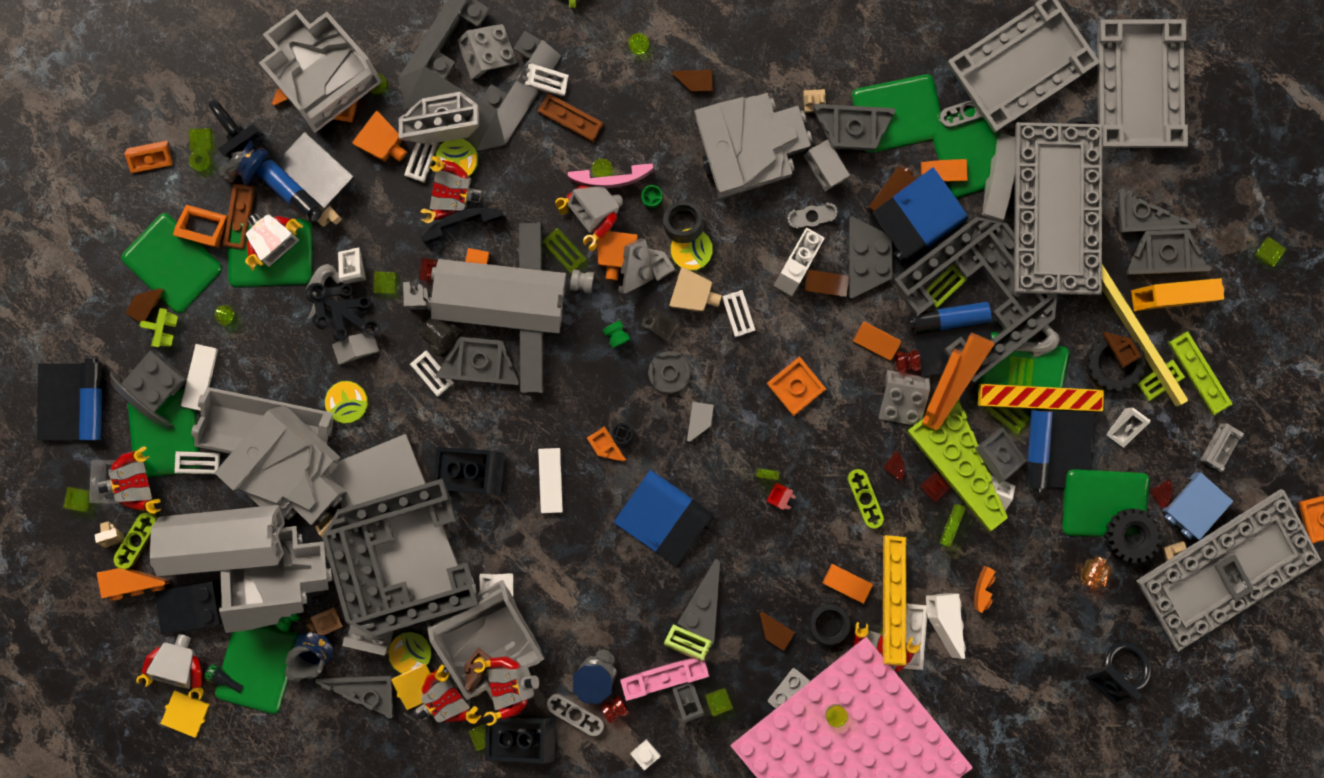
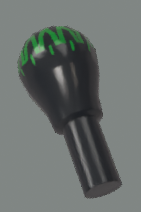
[203,664,243,693]

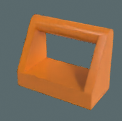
[173,205,228,249]

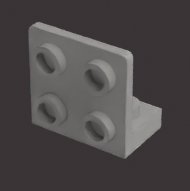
[457,24,517,80]
[879,370,930,425]
[342,625,394,656]
[768,668,810,708]

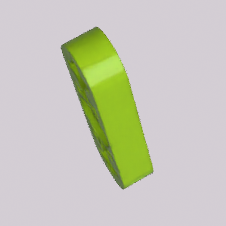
[847,469,884,528]
[114,513,158,569]

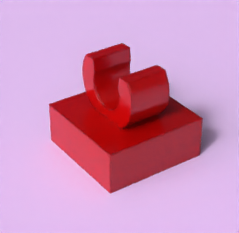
[767,483,796,510]

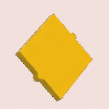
[391,663,431,710]
[160,690,210,738]

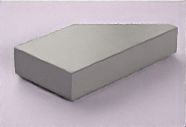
[648,249,675,282]
[687,402,714,441]

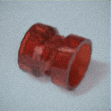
[895,350,921,373]
[600,695,629,724]

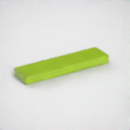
[1168,331,1232,415]

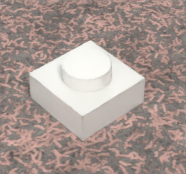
[630,739,661,770]

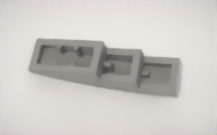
[982,133,1015,222]

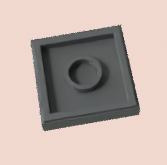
[975,427,1027,484]

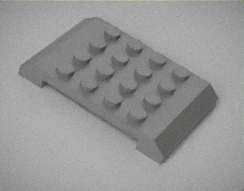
[947,0,1100,133]
[1097,19,1188,148]

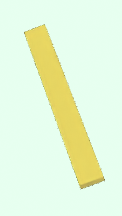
[1101,265,1188,406]

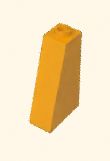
[1131,278,1224,311]

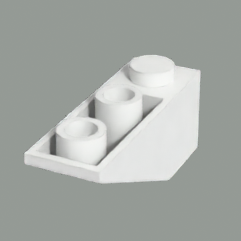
[773,228,824,296]
[926,593,966,659]

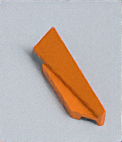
[922,333,994,430]

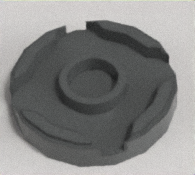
[648,351,690,394]

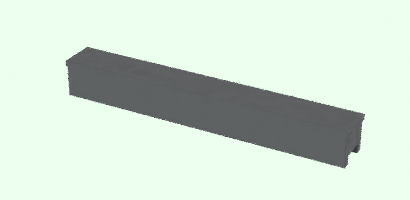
[519,222,543,394]

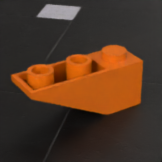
[97,568,171,601]

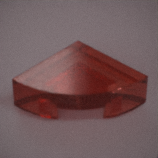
[883,451,904,480]
[1149,479,1172,509]

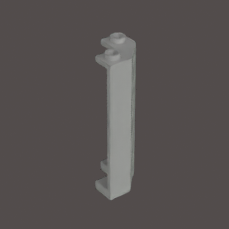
[428,259,566,333]
[191,387,333,454]
[150,505,285,576]

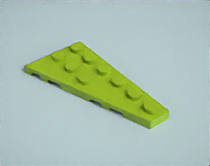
[907,399,1008,533]

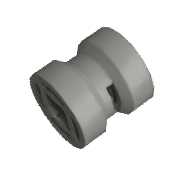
[570,269,594,293]

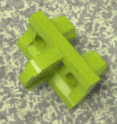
[139,308,178,347]

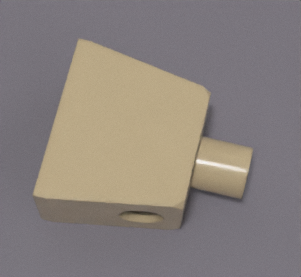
[669,267,722,313]

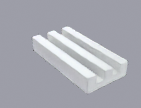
[525,64,568,96]
[404,142,439,183]
[722,290,755,337]
[410,350,454,397]
[175,452,220,474]

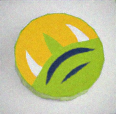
[435,139,478,177]
[671,228,713,271]
[325,381,368,423]
[388,632,432,674]

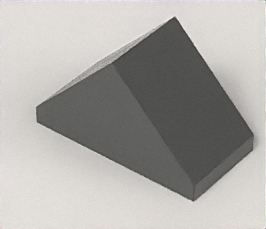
[1215,554,1254,601]
[672,681,704,723]

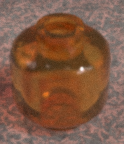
[1080,556,1112,590]

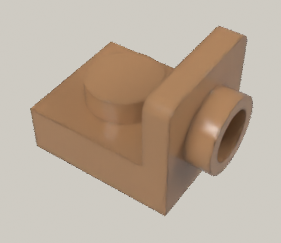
[306,607,343,636]

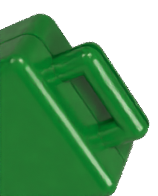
[851,74,941,153]
[932,107,1000,199]
[121,213,222,313]
[228,219,313,287]
[976,332,1070,410]
[128,388,201,478]
[1062,469,1150,537]
[215,625,299,714]

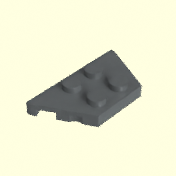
[813,104,895,151]
[849,217,892,299]
[1126,229,1211,275]
[436,337,519,385]

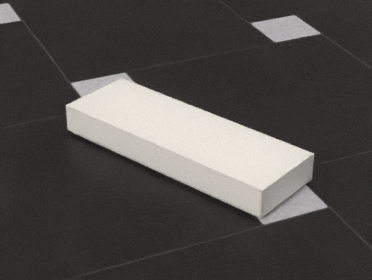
[181,344,218,411]
[538,448,563,513]
[903,603,927,670]

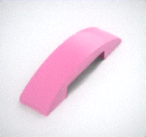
[568,163,653,188]
[620,658,709,701]

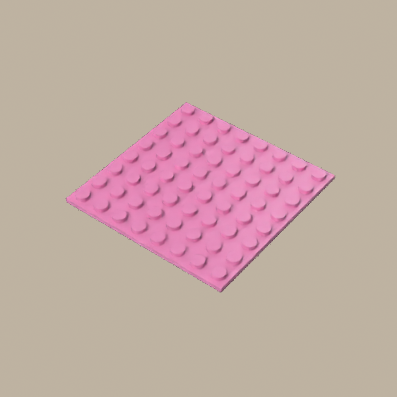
[731,637,973,778]

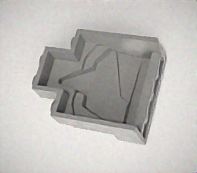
[259,9,382,133]
[694,93,813,199]
[215,405,346,525]
[219,526,332,633]
[426,580,544,700]

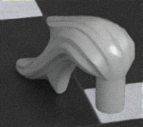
[306,264,341,319]
[1013,324,1060,358]

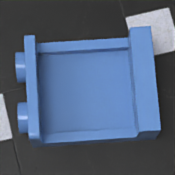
[1162,472,1233,540]

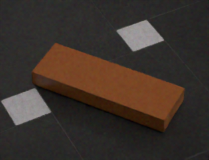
[537,93,603,142]
[223,183,256,249]

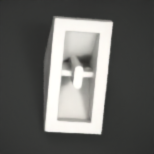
[338,248,366,284]
[1107,408,1150,448]

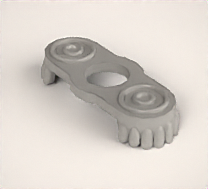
[787,203,838,228]

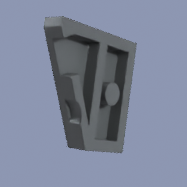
[618,238,654,294]

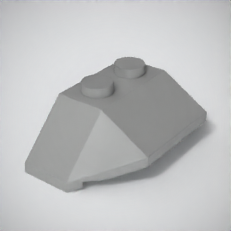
[399,91,479,144]

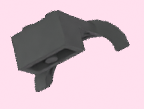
[110,351,187,428]

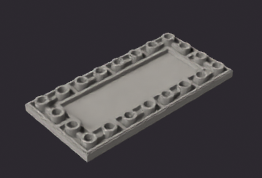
[1014,122,1102,295]
[330,434,458,602]
[1136,489,1322,652]

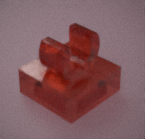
[419,258,438,282]
[920,472,951,502]

